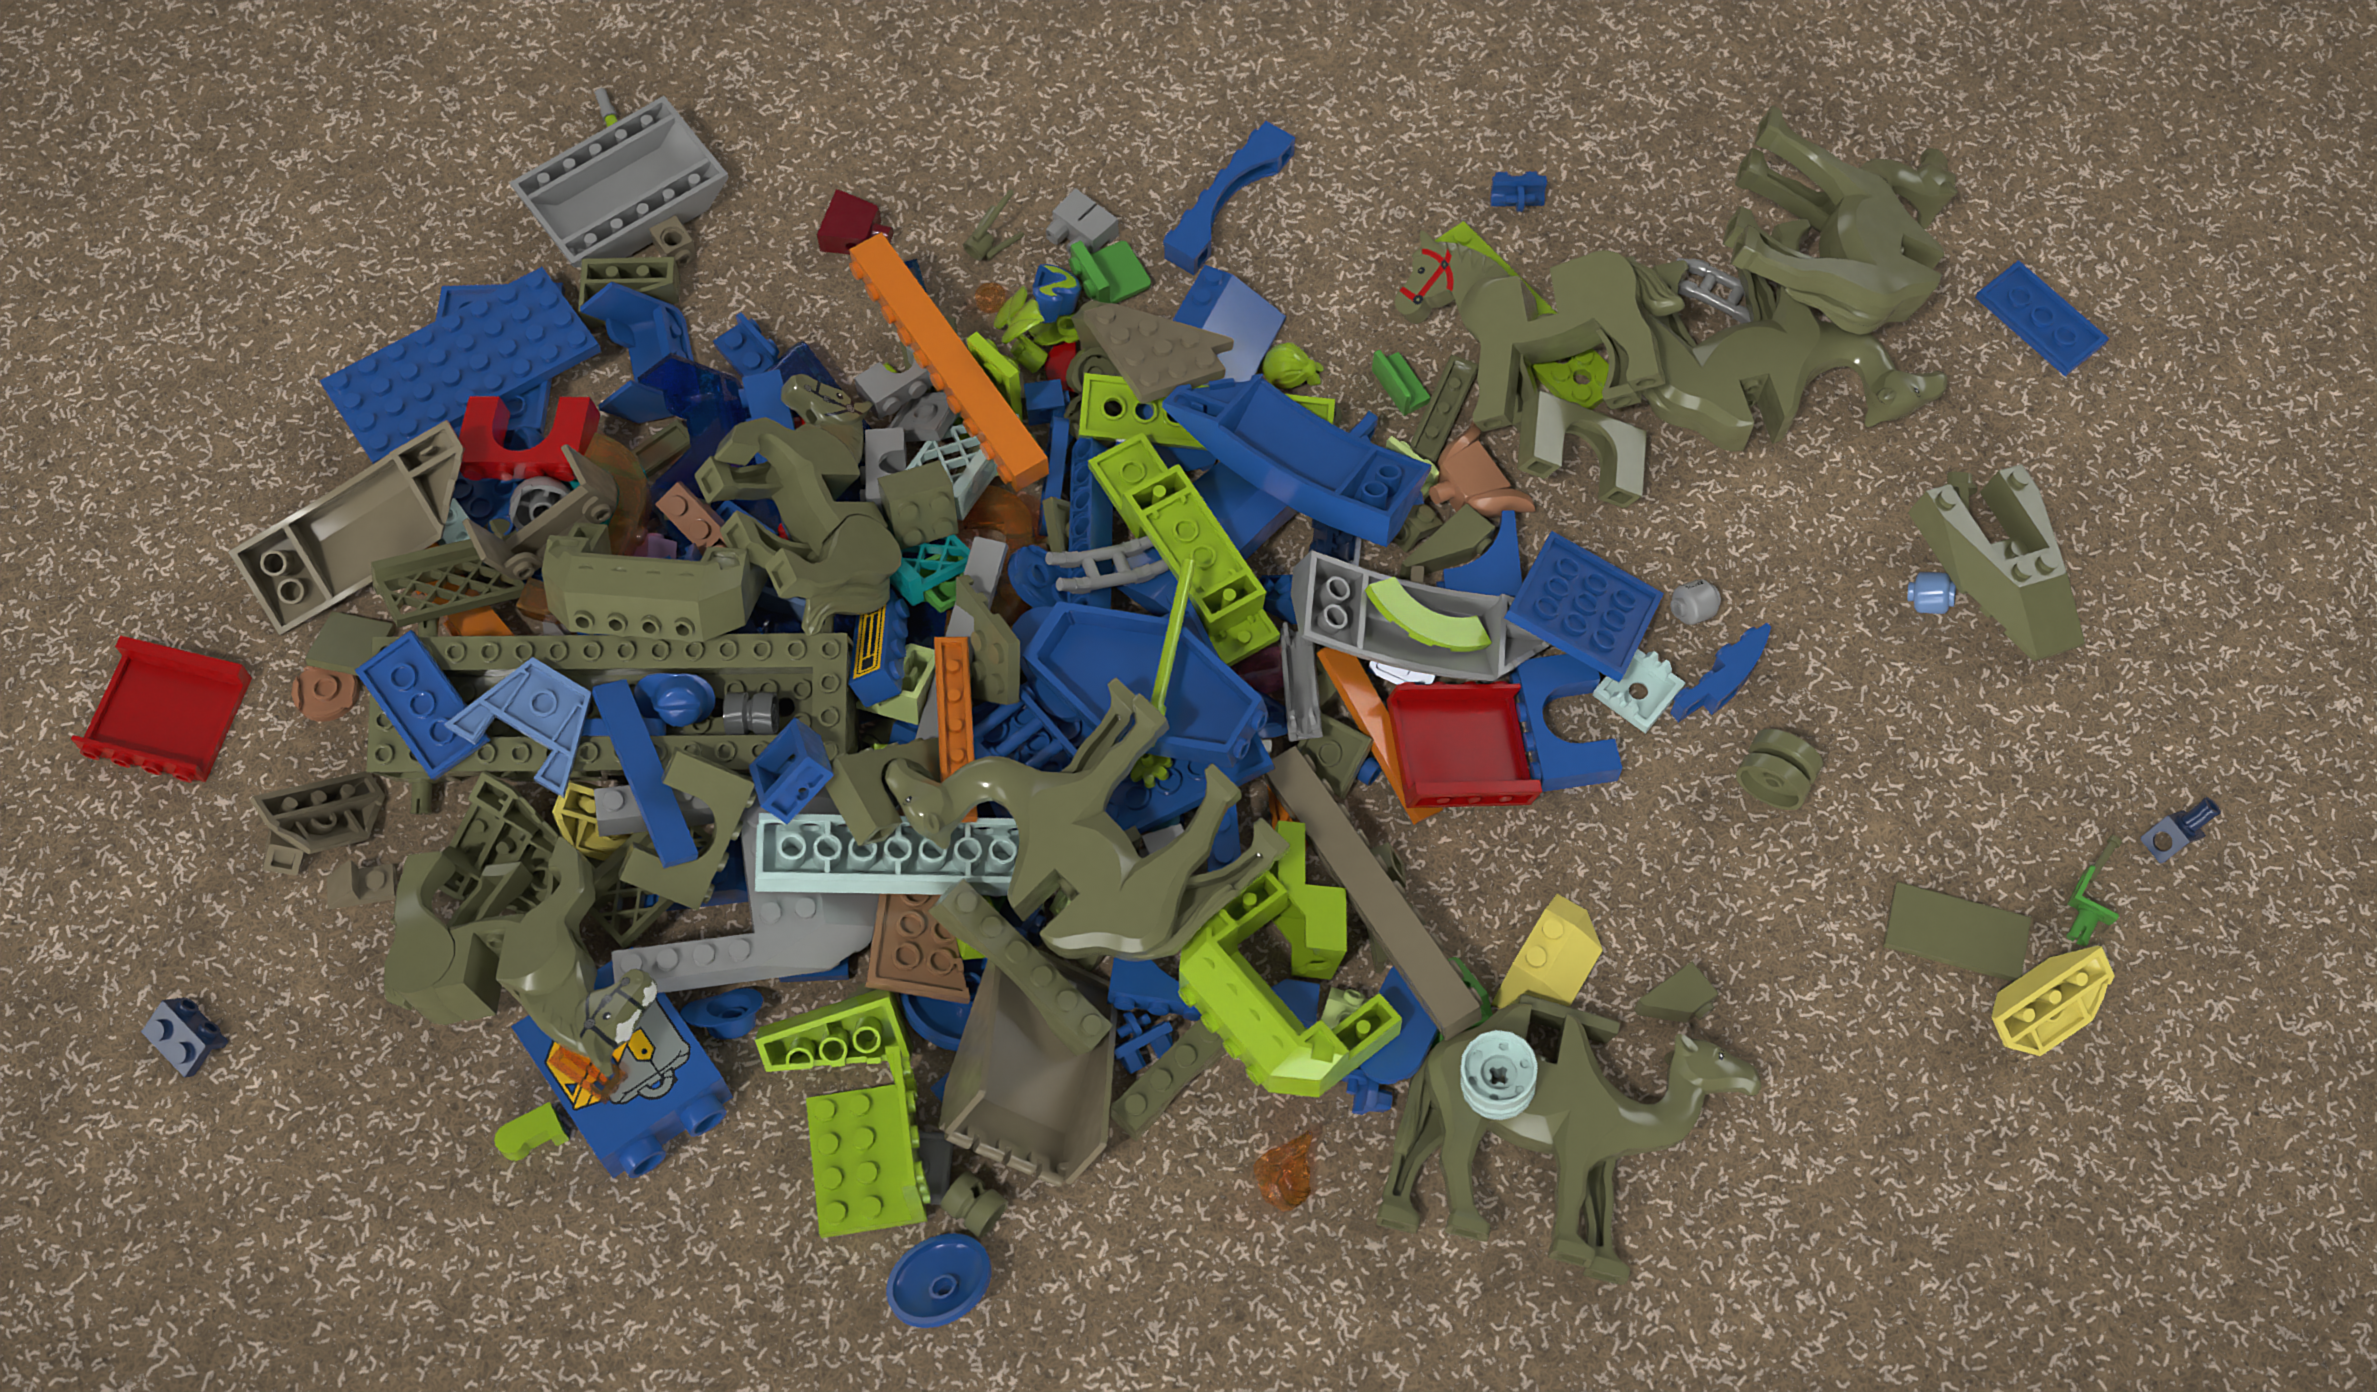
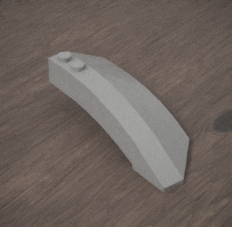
[1291,550,1551,681]

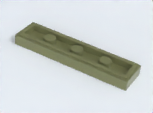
[1409,354,1479,465]

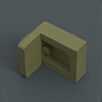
[1393,503,1444,553]

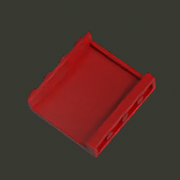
[71,635,252,783]
[1387,681,1542,808]

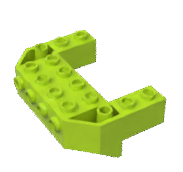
[1178,870,1402,1097]

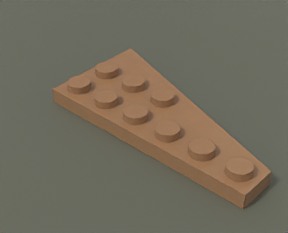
[865,807,970,1004]

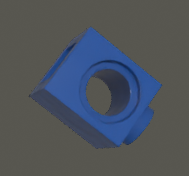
[1024,379,1070,426]

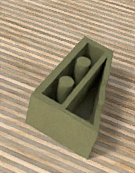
[578,257,680,330]

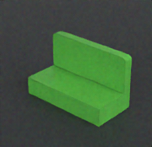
[1372,350,1431,416]

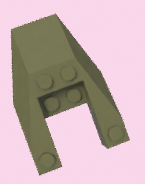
[1908,464,2085,662]

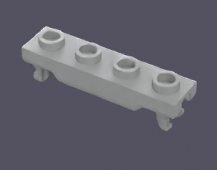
[1280,622,1323,741]

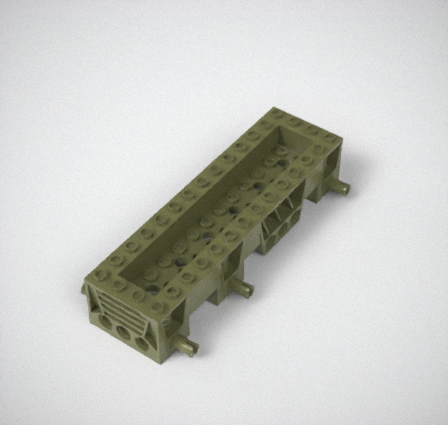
[366,614,860,815]

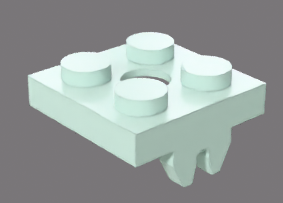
[1593,649,1685,734]

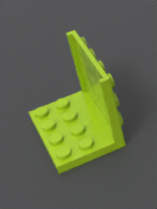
[806,1045,931,1238]

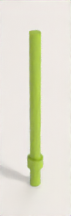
[1150,559,1196,747]

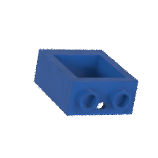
[749,717,834,824]

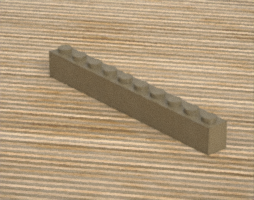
[1263,746,1483,1041]

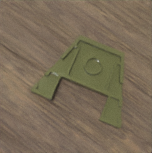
[956,574,1020,705]

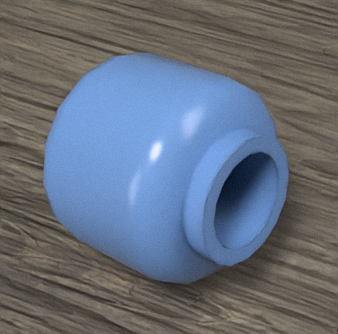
[1907,572,1956,614]

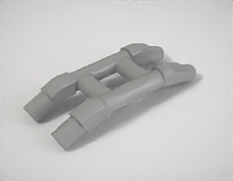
[1676,257,1776,323]
[1045,535,1169,594]

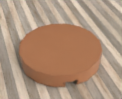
[291,666,360,722]

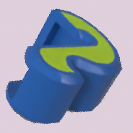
[1033,264,1082,324]

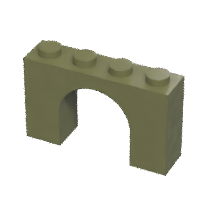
[1517,391,1647,508]
[825,737,940,846]
[618,746,757,911]

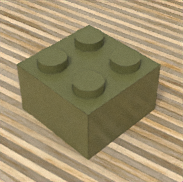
[877,460,959,550]

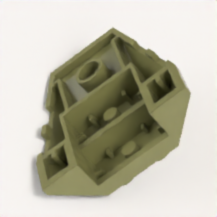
[439,770,560,914]

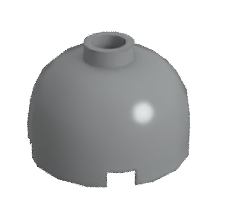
[509,476,570,531]

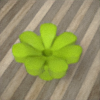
[1130,753,1173,788]

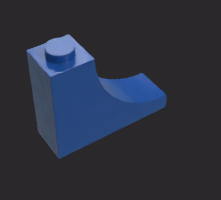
[1436,510,1522,598]

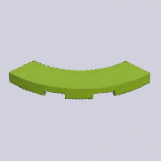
[1365,576,1492,652]

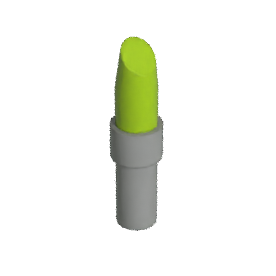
[595,88,618,127]

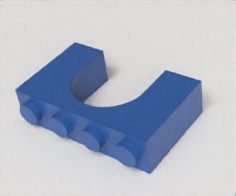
[1509,654,1623,792]

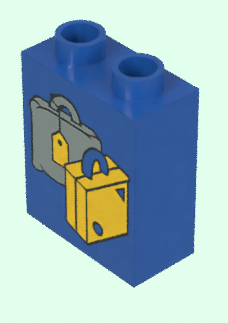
[511,947,733,1179]

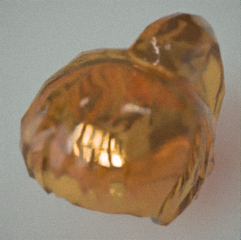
[1253,1130,1313,1212]

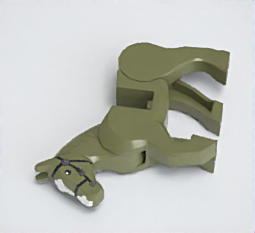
[695,374,902,636]
[383,837,658,1078]

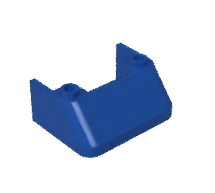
[580,281,702,423]

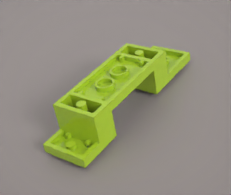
[1088,432,1280,667]

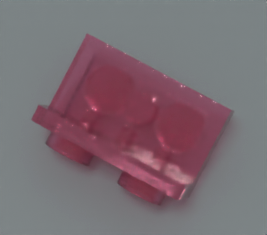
[1230,646,1284,693]

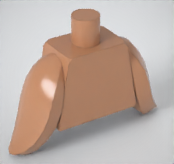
[1429,422,1535,518]

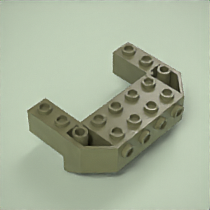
[542,522,769,642]

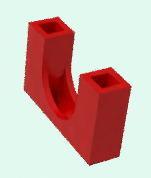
[459,396,601,482]

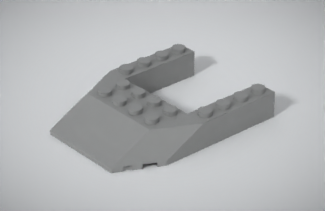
[594,774,879,993]

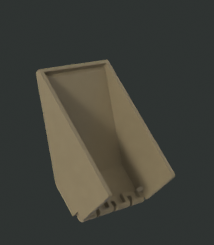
[939,948,1118,1187]

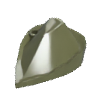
[1066,347,1122,395]

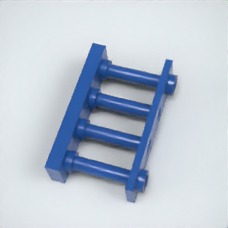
[973,682,1077,770]

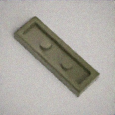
[1510,994,1620,1043]

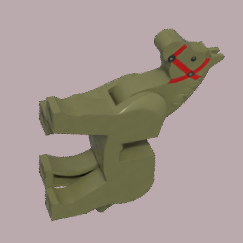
[1395,231,1685,433]

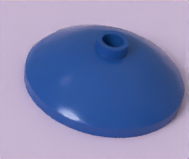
[886,1233,992,1328]

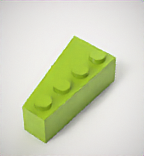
[755,989,913,1072]

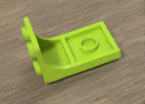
[952,331,1023,451]

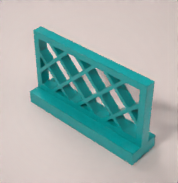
[889,534,971,606]

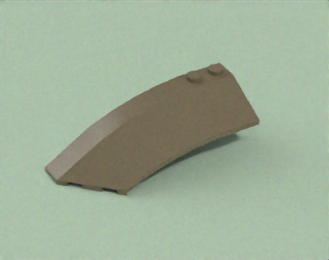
[228,420,465,635]

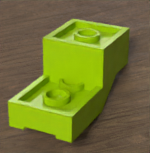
[1269,820,1347,980]

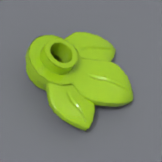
[1028,313,1079,345]

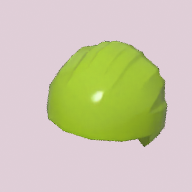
[1262,343,1324,389]

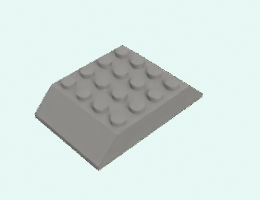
[509,96,729,268]

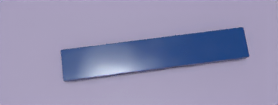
[592,679,699,868]

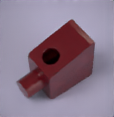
[817,189,894,255]

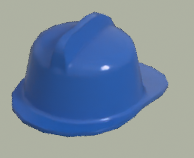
[633,673,715,727]
[680,988,764,1040]

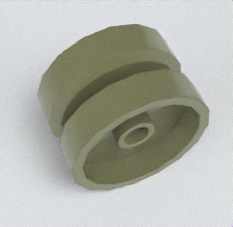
[1735,729,1823,810]

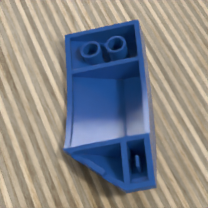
[1115,265,1286,472]
[1162,373,1431,547]
[1111,461,1300,617]

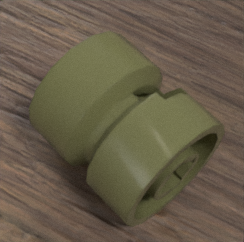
[940,1170,1008,1238]

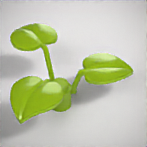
[967,285,1048,373]

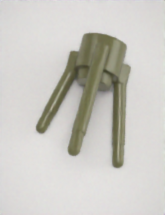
[963,189,1024,261]

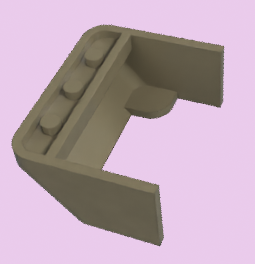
[462,444,618,580]

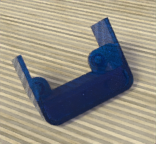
[638,353,757,498]

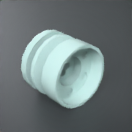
[1461,1030,1538,1120]

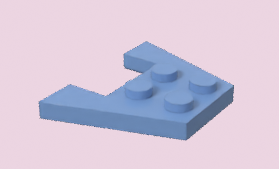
[444,657,593,798]

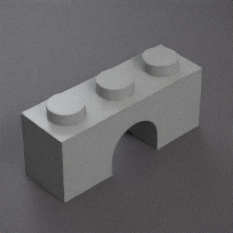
[854,345,933,420]
[860,427,907,517]

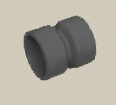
[723,692,780,735]

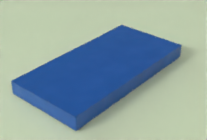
[1975,260,2109,377]
[355,630,491,781]

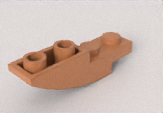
[655,481,728,557]

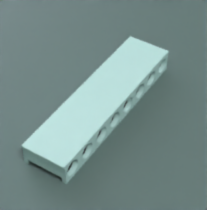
[755,813,1020,896]

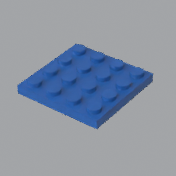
[1504,531,1664,683]

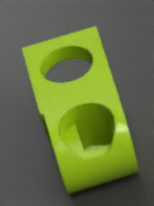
[494,1101,570,1161]

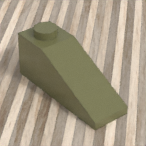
[1399,503,1495,579]

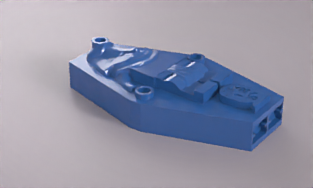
[1022,601,1268,768]

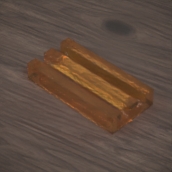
[548,1046,628,1104]

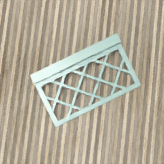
[905,413,1019,521]

